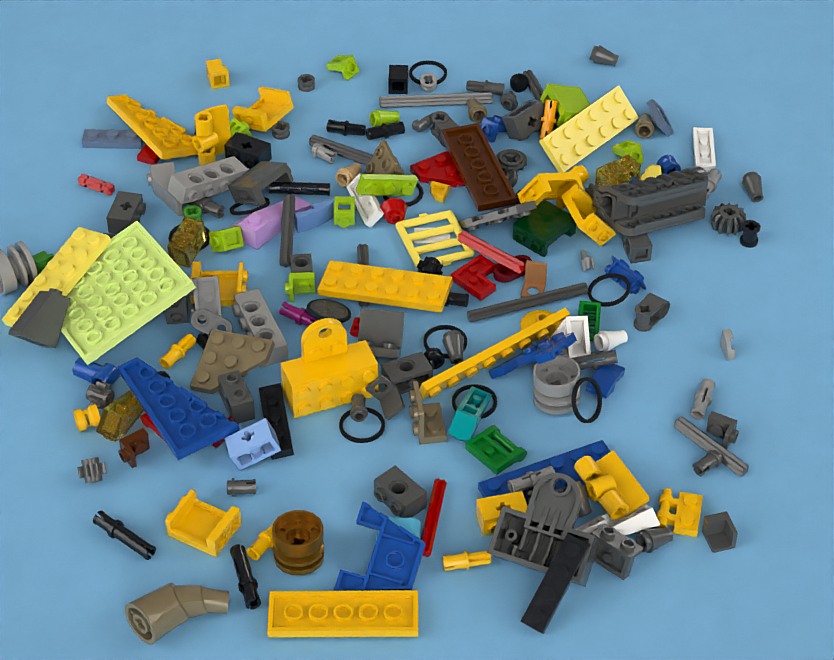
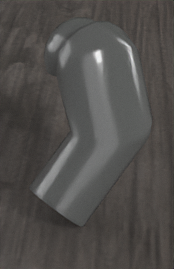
[412,113,433,132]

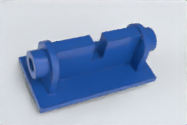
[605,256,646,294]

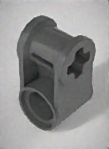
[431,111,459,147]
[634,293,670,332]

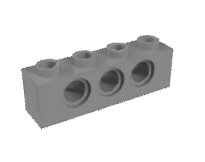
[167,156,249,205]
[232,288,289,367]

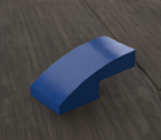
[585,363,625,399]

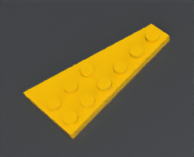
[107,94,198,160]

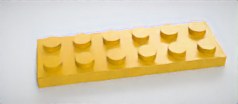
[317,260,453,313]
[267,590,418,637]

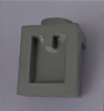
[706,411,739,449]

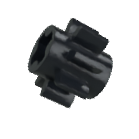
[417,256,443,275]

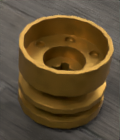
[272,510,324,575]

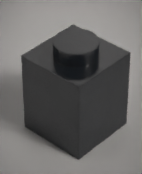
[388,65,408,94]

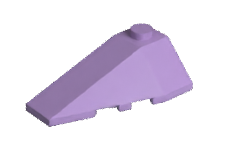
[229,196,311,250]

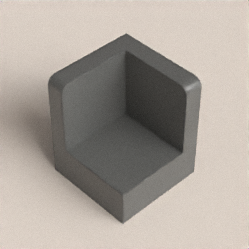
[702,511,738,553]

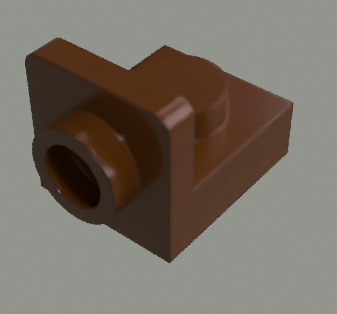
[118,428,150,468]

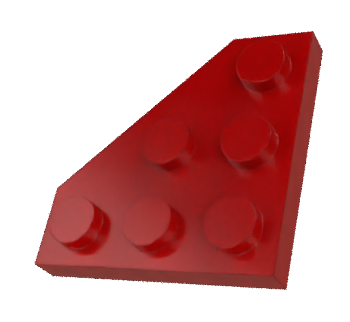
[410,151,465,188]

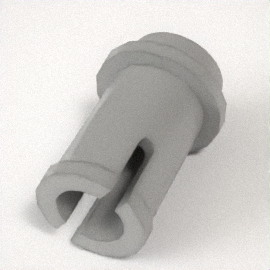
[311,143,337,164]

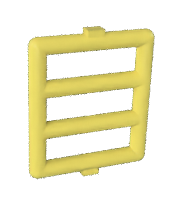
[395,210,475,269]

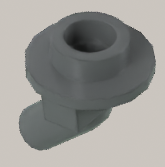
[500,91,518,111]

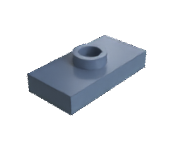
[647,99,674,137]

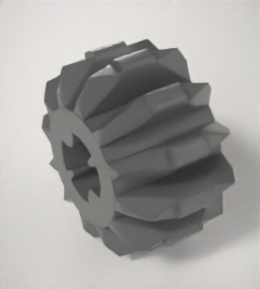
[710,203,746,236]

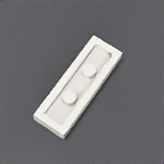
[692,127,716,172]
[347,173,384,228]

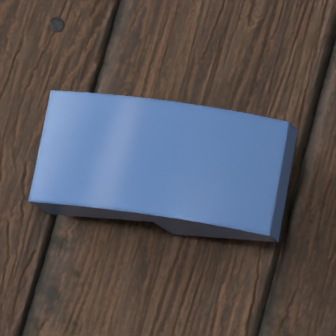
[295,199,334,233]

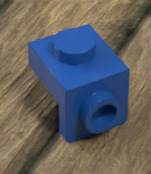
[480,115,507,143]

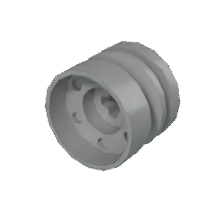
[0,241,38,295]
[533,355,581,415]

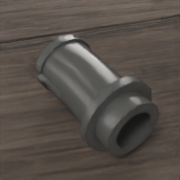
[350,394,368,422]
[693,450,723,476]
[227,478,256,497]

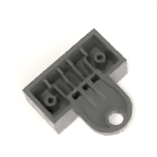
[487,473,601,587]

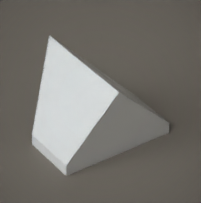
[549,316,591,358]

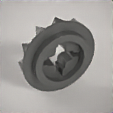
[496,149,527,173]

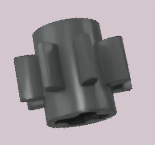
[86,381,114,409]
[77,457,107,484]

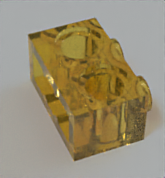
[595,154,641,188]

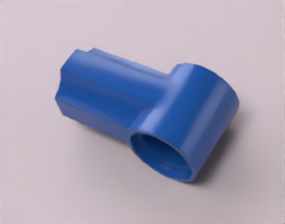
[72,357,120,386]

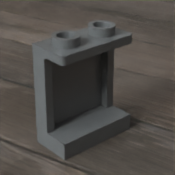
[228,161,293,206]

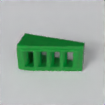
[578,301,601,341]

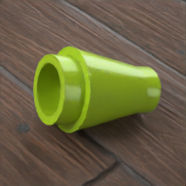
[369,109,400,127]

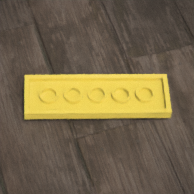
[539,86,639,173]
[1,227,112,327]

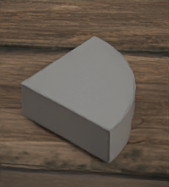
[720,329,735,361]

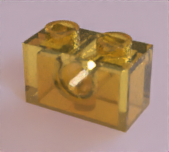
[167,217,207,268]

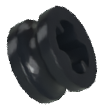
[424,348,445,370]

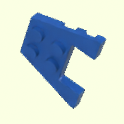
[489,332,577,379]
[334,502,426,591]

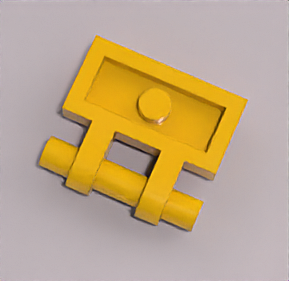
[656,488,703,537]

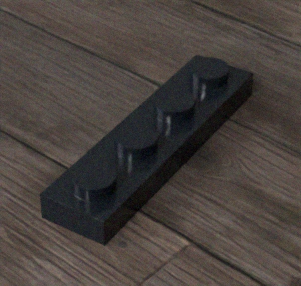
[259,383,294,460]
[520,534,591,634]

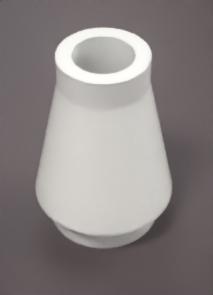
[594,330,628,352]

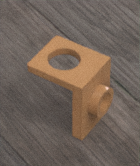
[521,260,547,298]

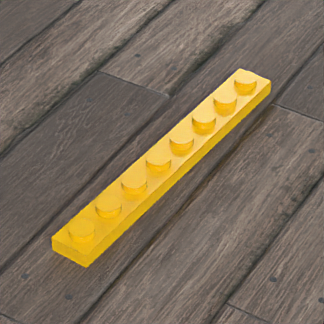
[419,307,570,400]

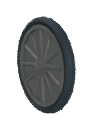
[306,299,351,323]

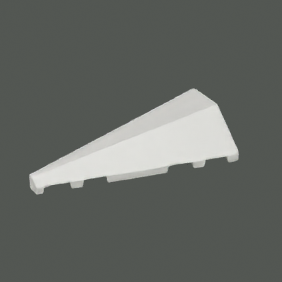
[576,504,660,536]

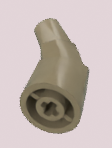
[125,582,229,645]

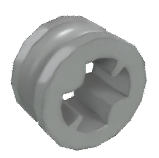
[420,73,437,92]

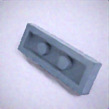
[82,129,143,149]

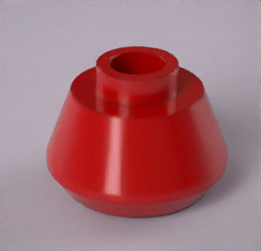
[380,198,407,224]

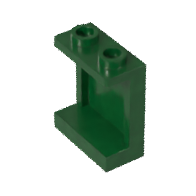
[513,200,576,257]

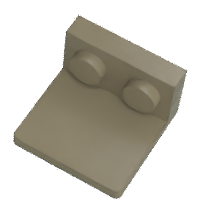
[409,381,447,445]

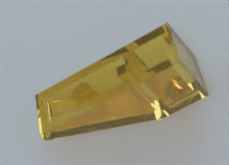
[96,390,144,442]

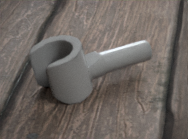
[580,250,595,271]

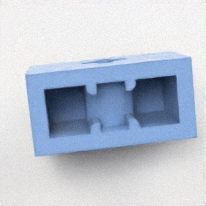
[225,418,281,470]

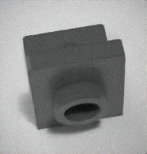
[365,375,405,420]

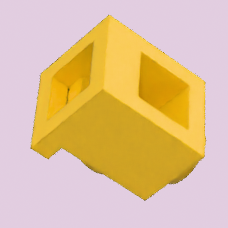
[206,59,230,89]

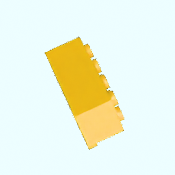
[280,318,379,418]

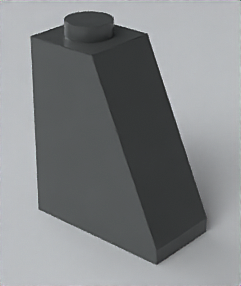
[8,288,70,348]

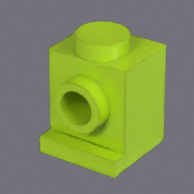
[334,196,355,228]

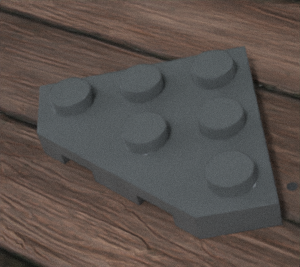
[458,200,537,231]

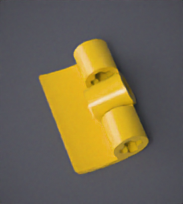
[192,104,231,166]
[574,450,650,520]

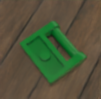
[465,425,527,475]

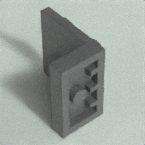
[358,308,404,359]

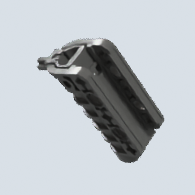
[585,166,708,236]

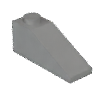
[147,162,183,216]

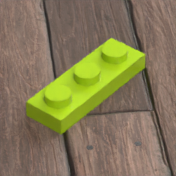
[356,174,418,196]

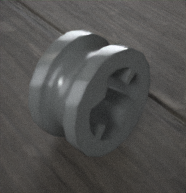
[298,74,315,92]
[272,121,290,140]

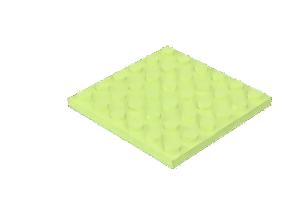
[61,221,196,366]

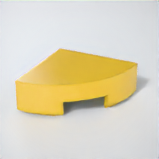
[430,181,450,203]

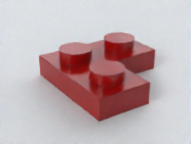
[451,254,496,301]

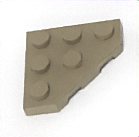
[190,329,275,394]

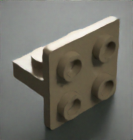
[365,140,405,175]

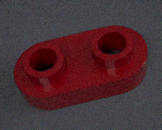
[493,255,532,283]

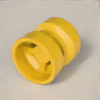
[73,404,102,432]

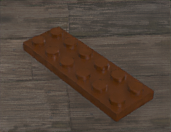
[441,123,517,212]

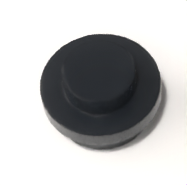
[510,73,529,92]

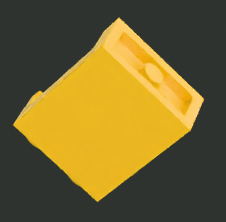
[232,86,294,132]
[517,172,584,211]
[561,183,616,246]
[190,262,248,306]
[165,489,242,557]

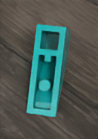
[448,386,493,441]

